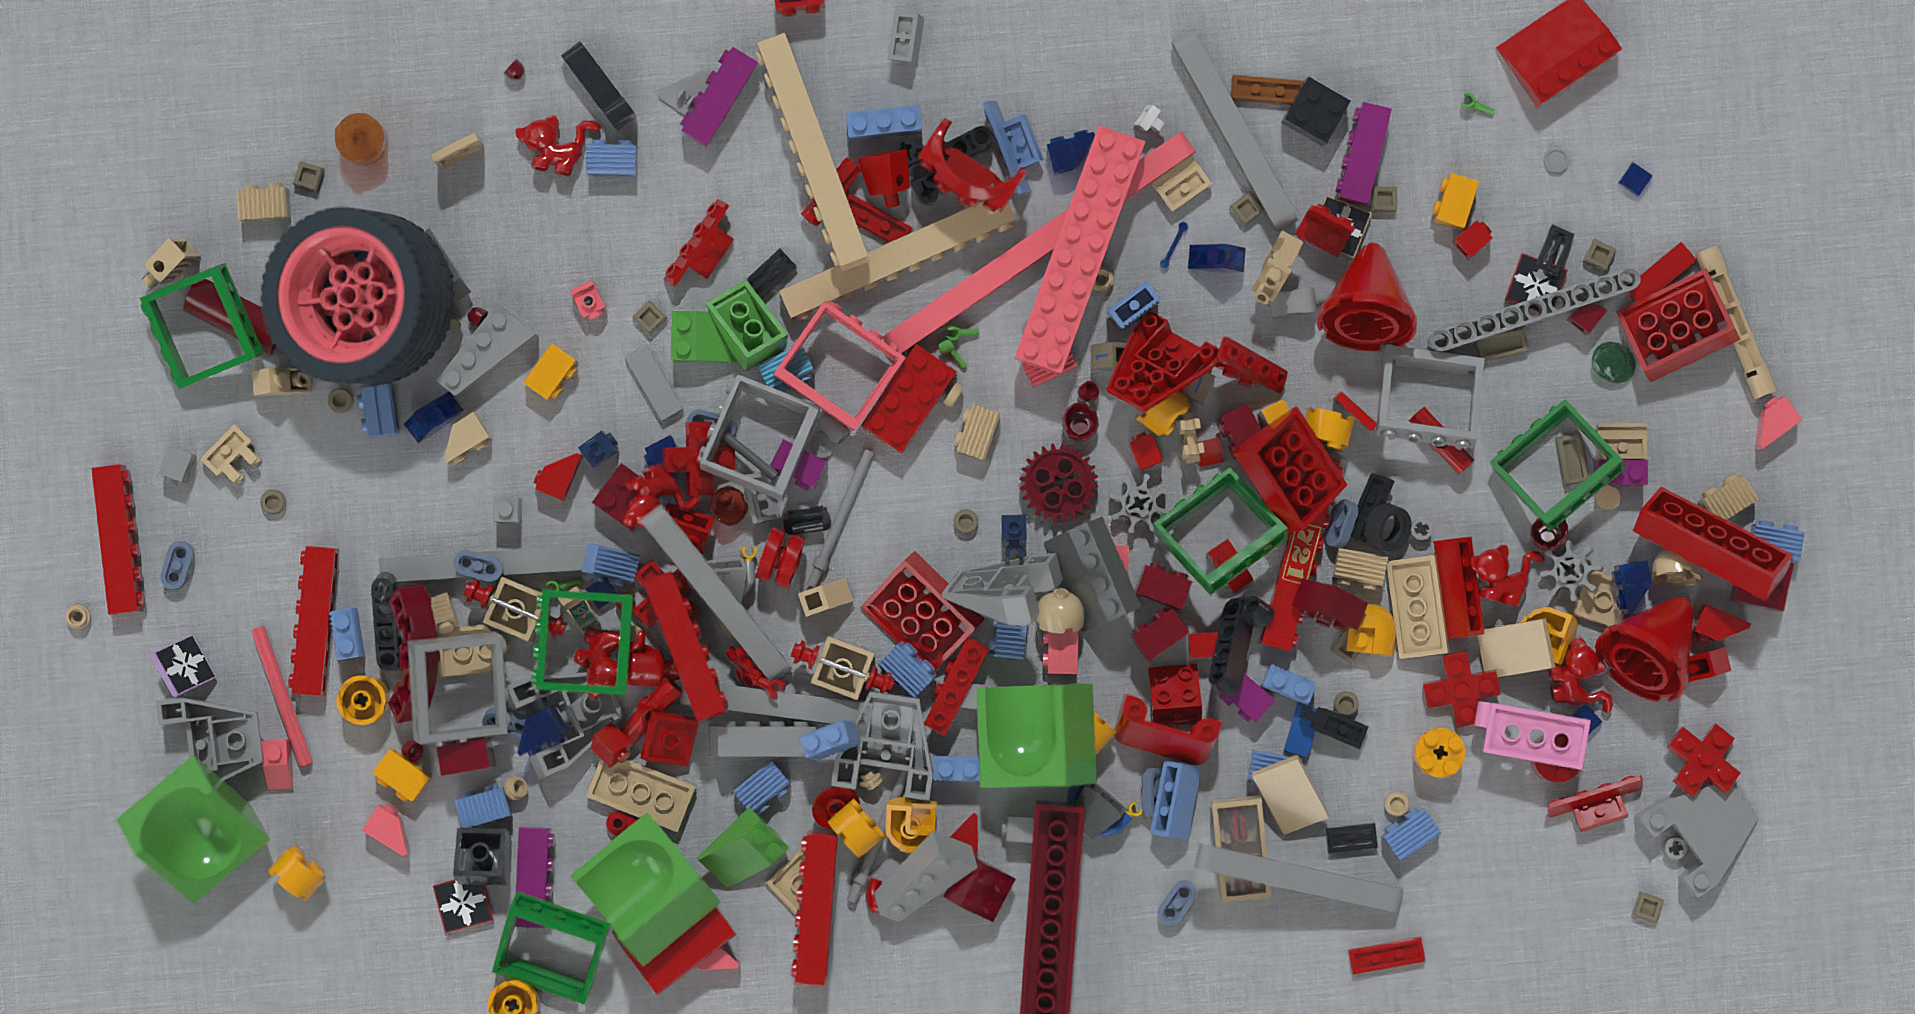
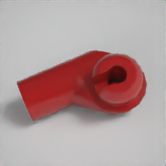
[865,877,882,914]

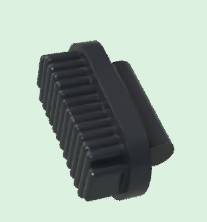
[783,505,831,535]

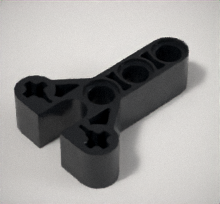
[894,126,993,206]

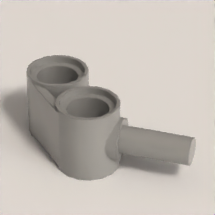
[1270,287,1328,318]

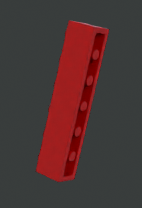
[91,464,145,615]
[288,546,339,696]

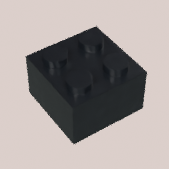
[1281,76,1351,146]
[453,828,511,885]

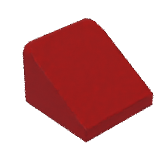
[1197,437,1224,467]

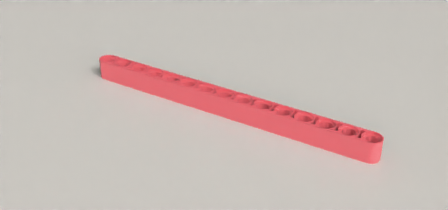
[882,132,1196,355]

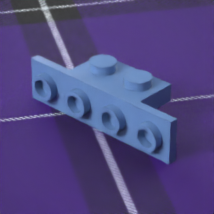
[983,101,1044,194]

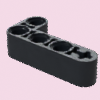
[561,41,637,131]
[371,572,403,671]
[1209,596,1275,696]

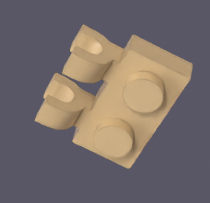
[1176,413,1204,464]
[200,424,262,484]

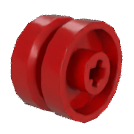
[755,527,806,589]

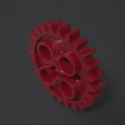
[1019,443,1099,523]

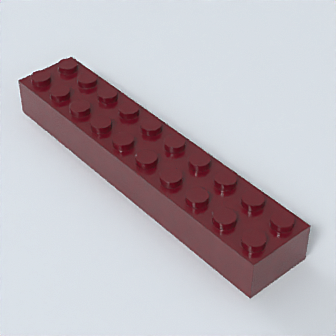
[1020,800,1085,1014]

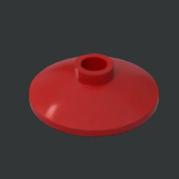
[812,786,860,829]

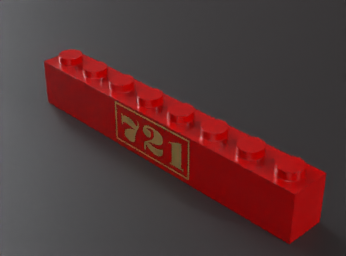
[1260,458,1343,651]

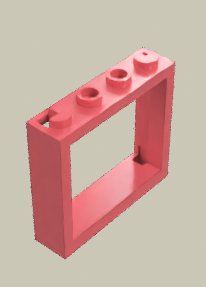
[773,300,906,431]

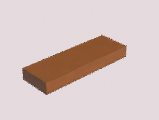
[1230,75,1304,105]

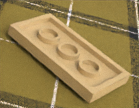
[1387,555,1450,659]
[586,759,696,832]

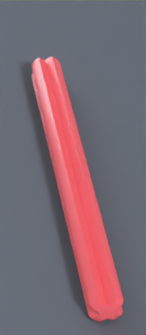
[251,626,312,767]

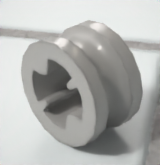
[1410,518,1433,540]
[1663,837,1687,859]

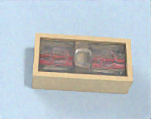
[1211,795,1272,902]

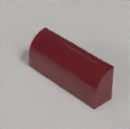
[183,279,277,356]

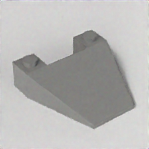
[942,553,1063,627]
[505,673,624,780]
[831,691,933,800]
[156,697,264,782]
[1634,784,1758,898]

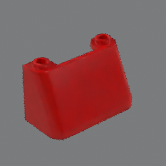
[1114,694,1222,765]

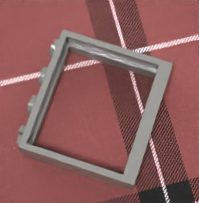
[1375,345,1484,449]
[697,375,820,501]
[408,632,510,744]

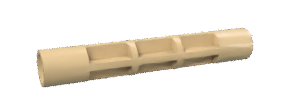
[1695,245,1777,399]

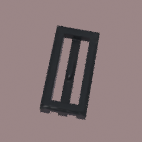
[1533,224,1574,278]
[746,248,797,300]
[1325,823,1378,853]

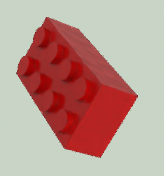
[861,344,957,454]

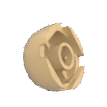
[1651,550,1702,588]
[1035,588,1085,634]

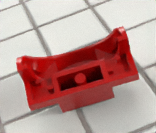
[918,118,1028,213]

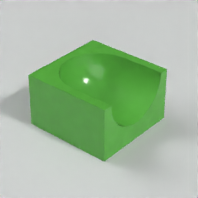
[977,683,1097,788]
[116,755,271,903]
[570,812,721,966]

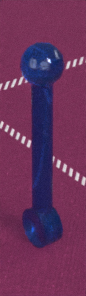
[1160,222,1188,269]

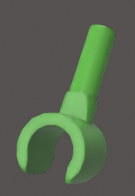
[1461,93,1494,115]
[943,323,979,341]
[938,340,967,369]
[546,578,581,591]

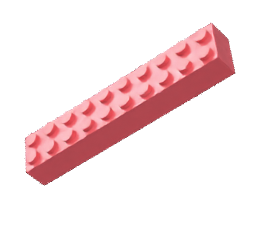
[1015,125,1145,376]

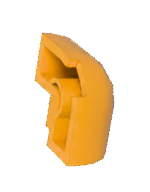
[1346,604,1396,656]
[1520,607,1577,665]
[885,797,937,853]

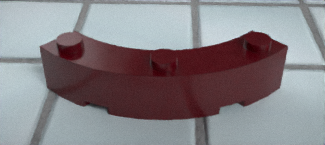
[388,584,440,724]

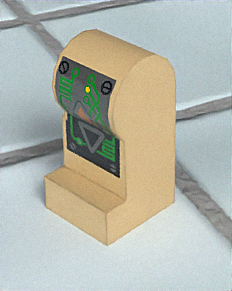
[558,586,601,635]

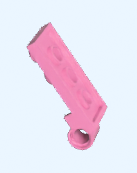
[1474,701,1591,770]

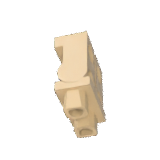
[1251,231,1303,305]

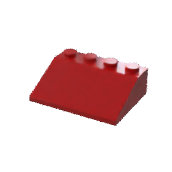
[1496,0,1622,108]
[1616,268,1741,383]
[1234,407,1348,532]
[860,551,985,672]
[611,906,737,995]

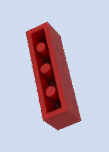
[1433,536,1485,639]

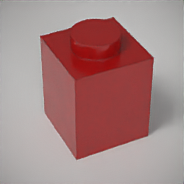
[1452,220,1493,260]
[1128,432,1163,471]
[1188,632,1218,658]
[590,722,632,768]

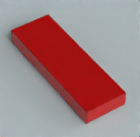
[846,192,913,243]
[1627,241,1697,302]
[1348,937,1426,975]

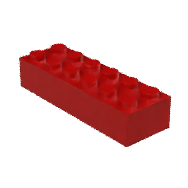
[1633,487,1793,601]
[644,571,729,725]
[791,830,838,986]

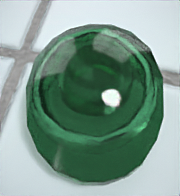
[1592,341,1636,383]

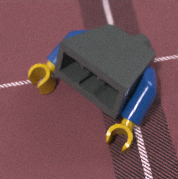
[1067,783,1143,839]

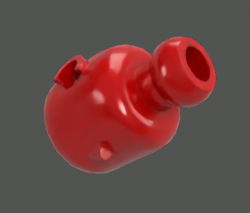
[627,644,681,687]

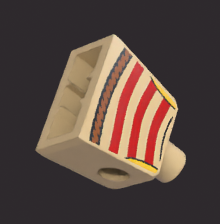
[142,238,201,289]

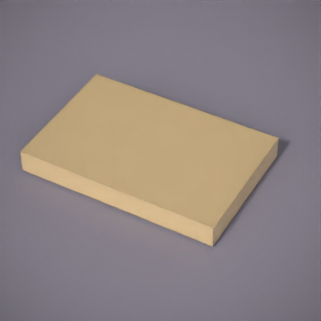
[1477,618,1555,677]
[1252,755,1329,835]

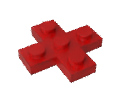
[663,421,736,496]
[632,559,702,628]
[1423,650,1501,728]
[1666,723,1741,797]

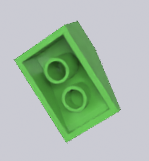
[705,280,788,371]
[671,311,739,363]
[696,807,790,888]

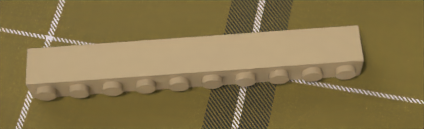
[756,33,870,272]
[779,201,1016,322]

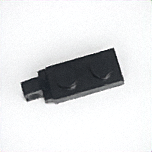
[1351,473,1395,543]
[1299,707,1369,749]

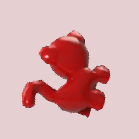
[515,115,601,177]
[623,463,700,527]
[1470,545,1545,607]
[573,627,646,698]
[1547,637,1613,713]

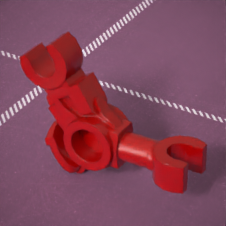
[725,646,786,700]

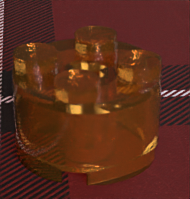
[335,113,388,166]

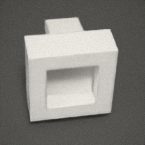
[1133,105,1165,132]

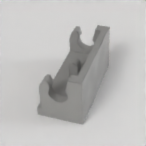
[888,11,924,67]
[745,472,781,525]

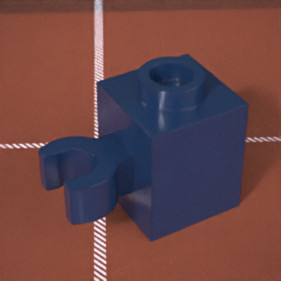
[578,430,618,469]
[1001,515,1027,558]

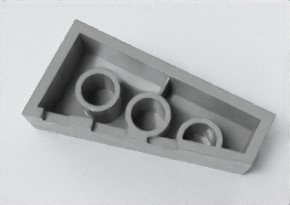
[436,304,539,398]
[709,721,816,757]
[874,831,978,922]

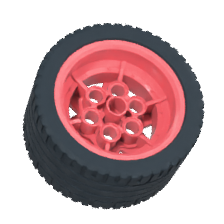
[260,207,455,385]

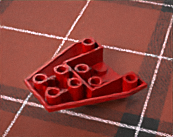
[1106,310,1219,413]

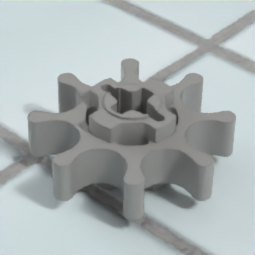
[1109,474,1169,534]
[1540,540,1604,603]

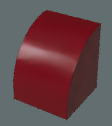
[1567,305,1607,335]

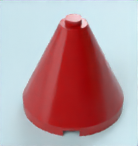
[1317,243,1417,352]
[1595,597,1694,702]

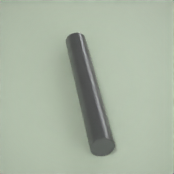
[722,430,779,481]

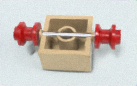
[463,577,567,642]
[790,636,895,700]

